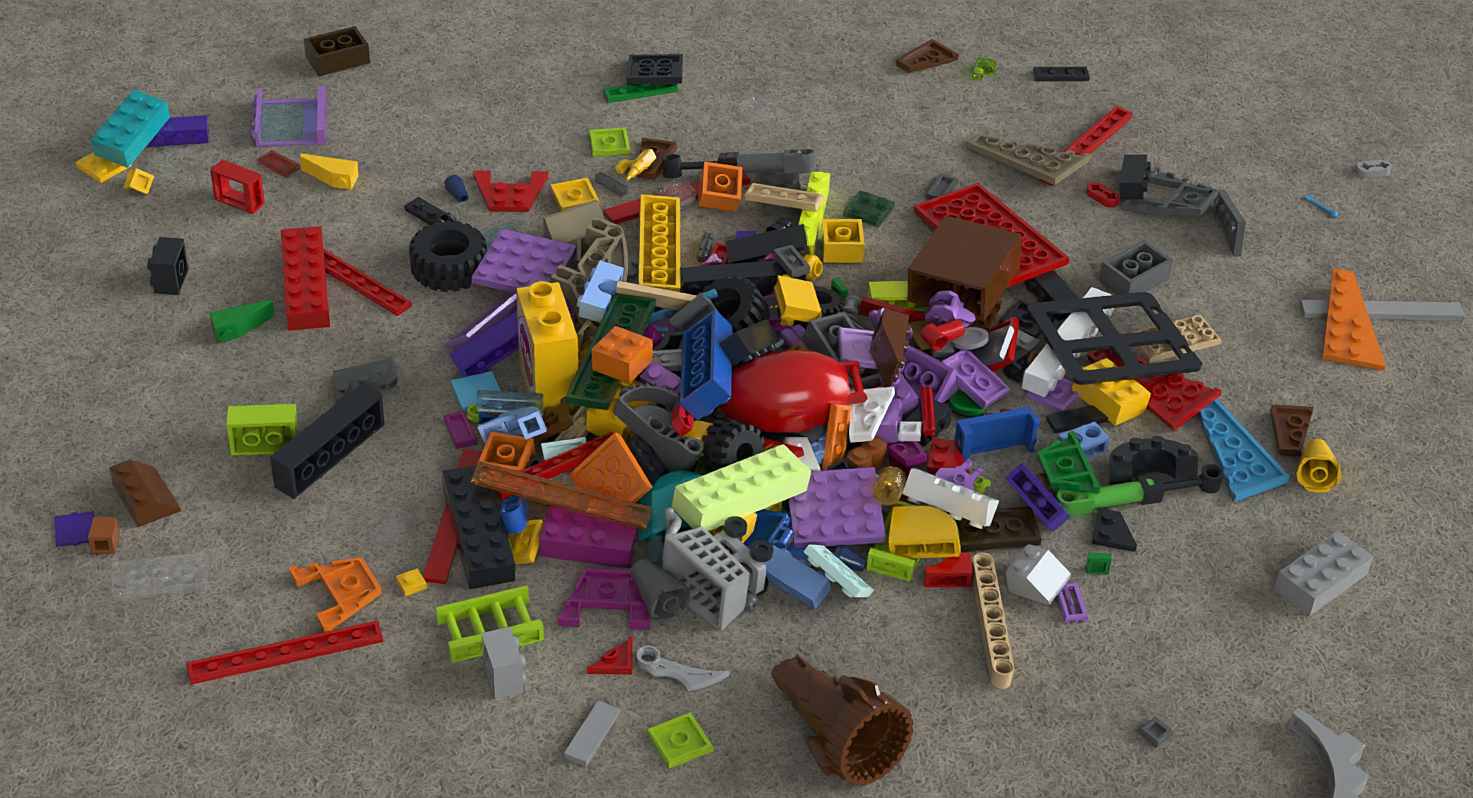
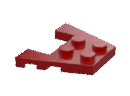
[473,171,549,212]

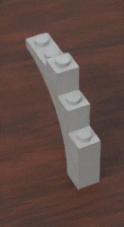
[1288,708,1369,798]

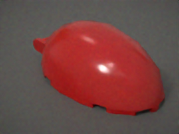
[717,350,868,432]

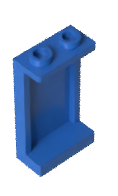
[954,407,1040,461]

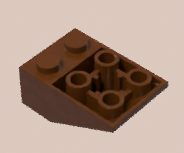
[870,308,911,387]

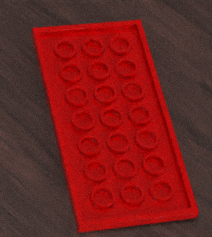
[914,183,1069,288]

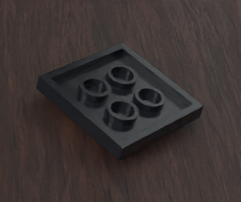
[627,54,683,86]

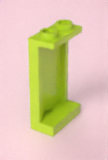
[866,499,920,582]

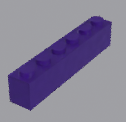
[449,297,574,377]

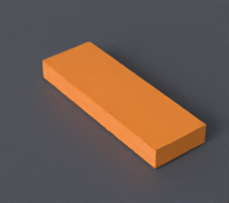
[822,404,851,470]

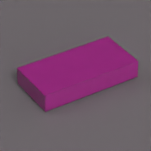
[443,411,477,449]

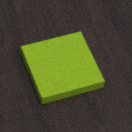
[589,128,630,157]
[647,712,713,769]

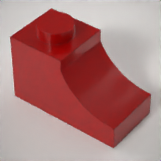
[923,553,972,587]

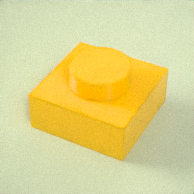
[396,568,427,596]

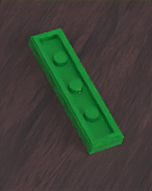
[603,84,678,103]

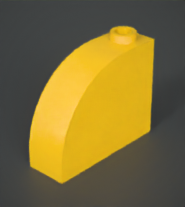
[888,506,961,559]

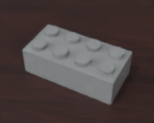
[1274,530,1374,616]

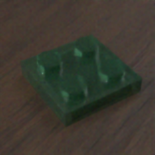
[843,190,895,228]

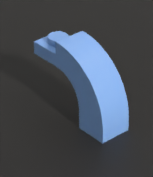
[478,406,547,444]

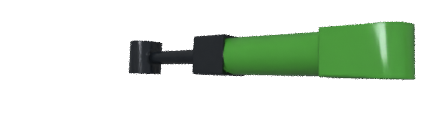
[1056,464,1224,517]

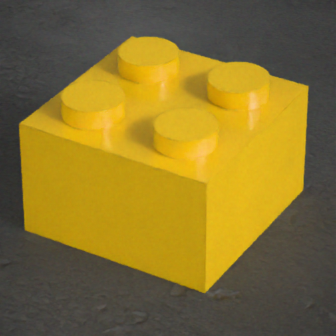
[821,219,865,263]

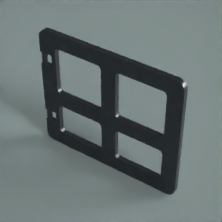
[1027,292,1202,385]

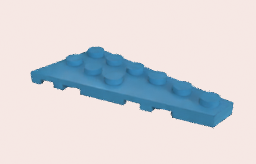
[1197,399,1290,502]

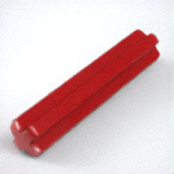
[920,386,935,436]

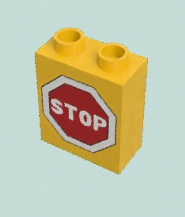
[516,281,579,416]

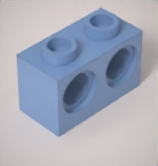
[1058,422,1110,459]

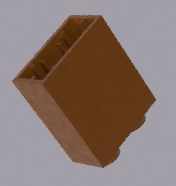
[907,216,1022,321]

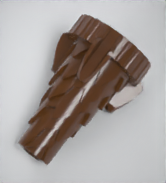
[771,654,913,786]

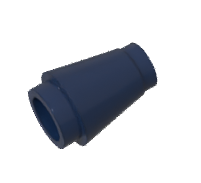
[444,175,469,203]
[834,545,867,572]

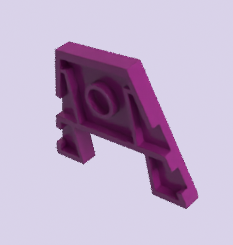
[558,568,651,630]

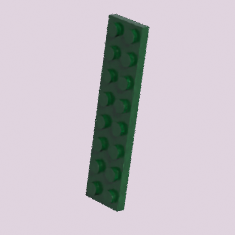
[565,293,656,410]

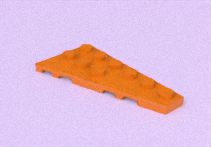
[1322,268,1386,371]

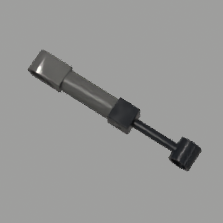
[662,149,816,179]

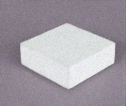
[898,422,922,441]

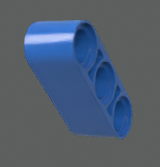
[500,491,530,534]

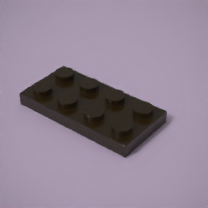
[946,506,1042,551]

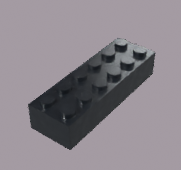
[680,261,806,311]
[270,384,385,499]
[442,464,515,590]

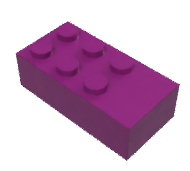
[539,506,639,569]

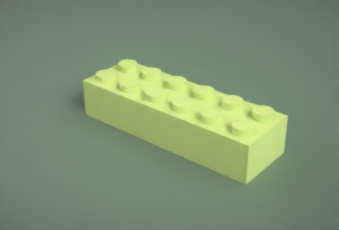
[672,444,811,531]

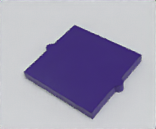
[55,511,94,547]

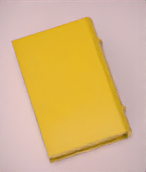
[774,276,822,323]

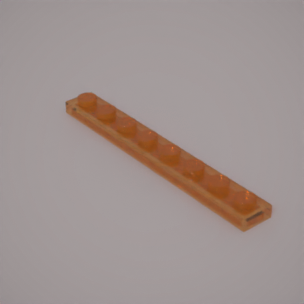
[472,461,653,531]

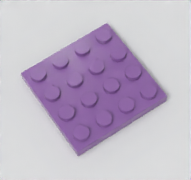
[472,229,577,293]
[788,467,886,549]

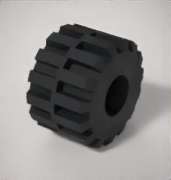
[700,418,766,472]

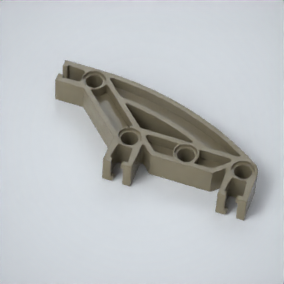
[550,216,628,350]

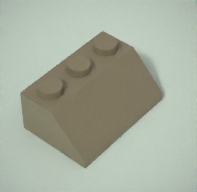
[543,200,605,253]

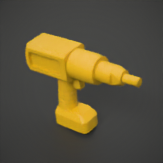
[615,149,656,181]

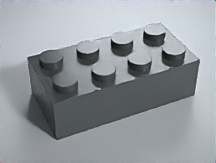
[803,312,881,389]

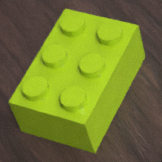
[226,404,299,455]

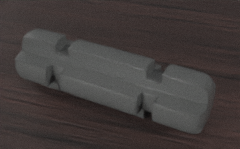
[595,172,628,196]
[697,232,714,262]

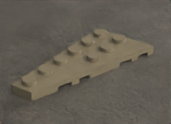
[966,134,1091,185]

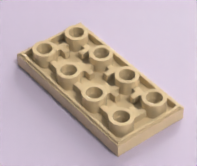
[1129,315,1221,363]

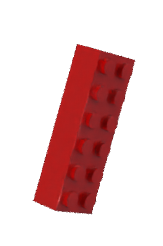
[281,226,330,331]

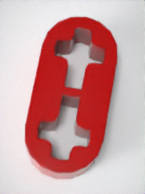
[1086,182,1120,208]
[671,404,694,436]

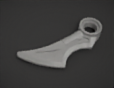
[636,645,729,692]

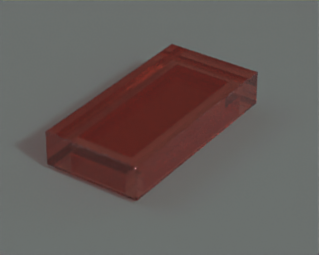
[258,150,300,178]

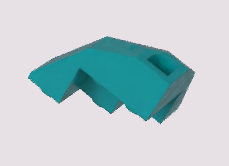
[638,470,702,542]

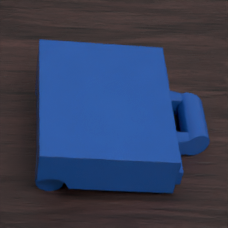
[727,509,793,550]

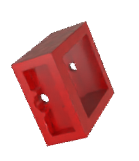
[210,159,265,214]

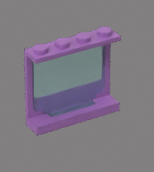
[251,86,327,147]

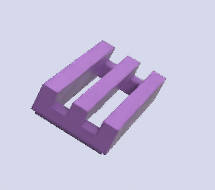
[1056,583,1088,623]

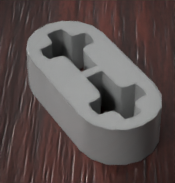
[1356,160,1392,178]

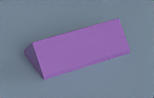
[445,292,517,351]
[901,345,956,403]

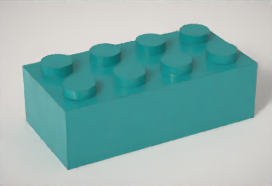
[91,89,170,168]

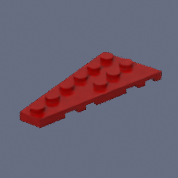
[1087,349,1221,431]

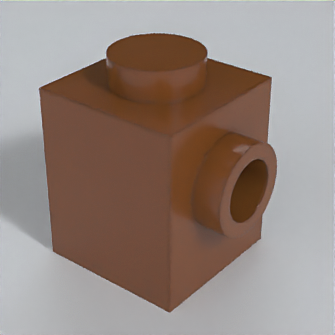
[88,517,120,554]

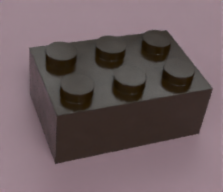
[304,26,370,76]

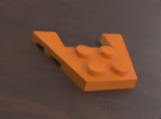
[288,557,382,632]

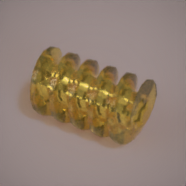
[873,467,906,506]

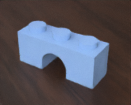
[577,261,624,323]

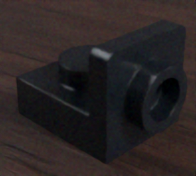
[1003,348,1029,383]

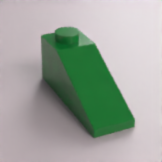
[210,299,274,343]

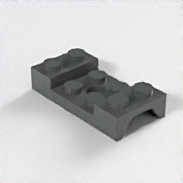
[759,171,802,216]

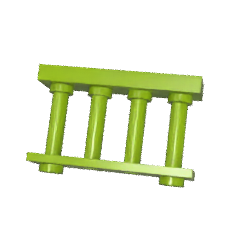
[435,585,544,663]

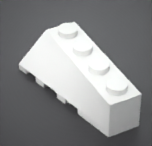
[902,468,999,529]

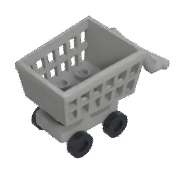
[661,507,774,630]

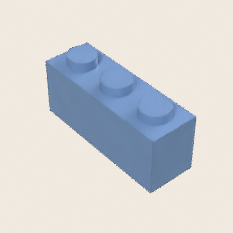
[765,545,832,610]

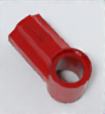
[921,319,965,351]

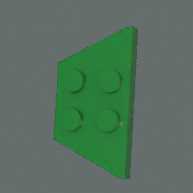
[1037,431,1100,494]

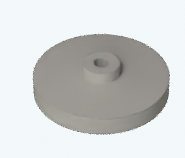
[951,327,989,350]

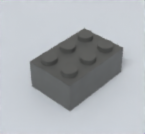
[1099,240,1173,295]

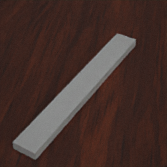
[1300,300,1465,320]

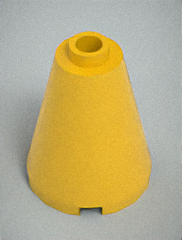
[1296,439,1342,493]

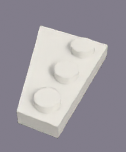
[849,387,895,443]

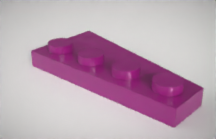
[886,420,927,467]

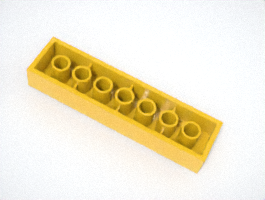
[637,194,680,292]

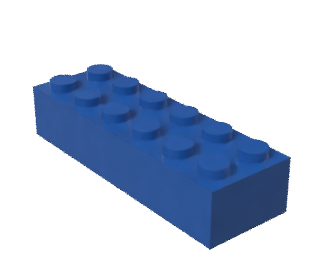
[680,310,732,421]

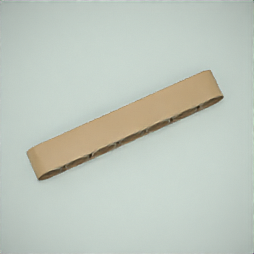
[972,553,1014,689]

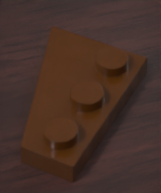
[896,39,959,73]
[1270,405,1314,456]

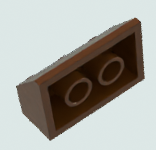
[109,459,181,527]

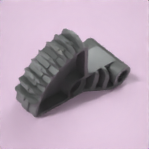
[613,382,703,472]

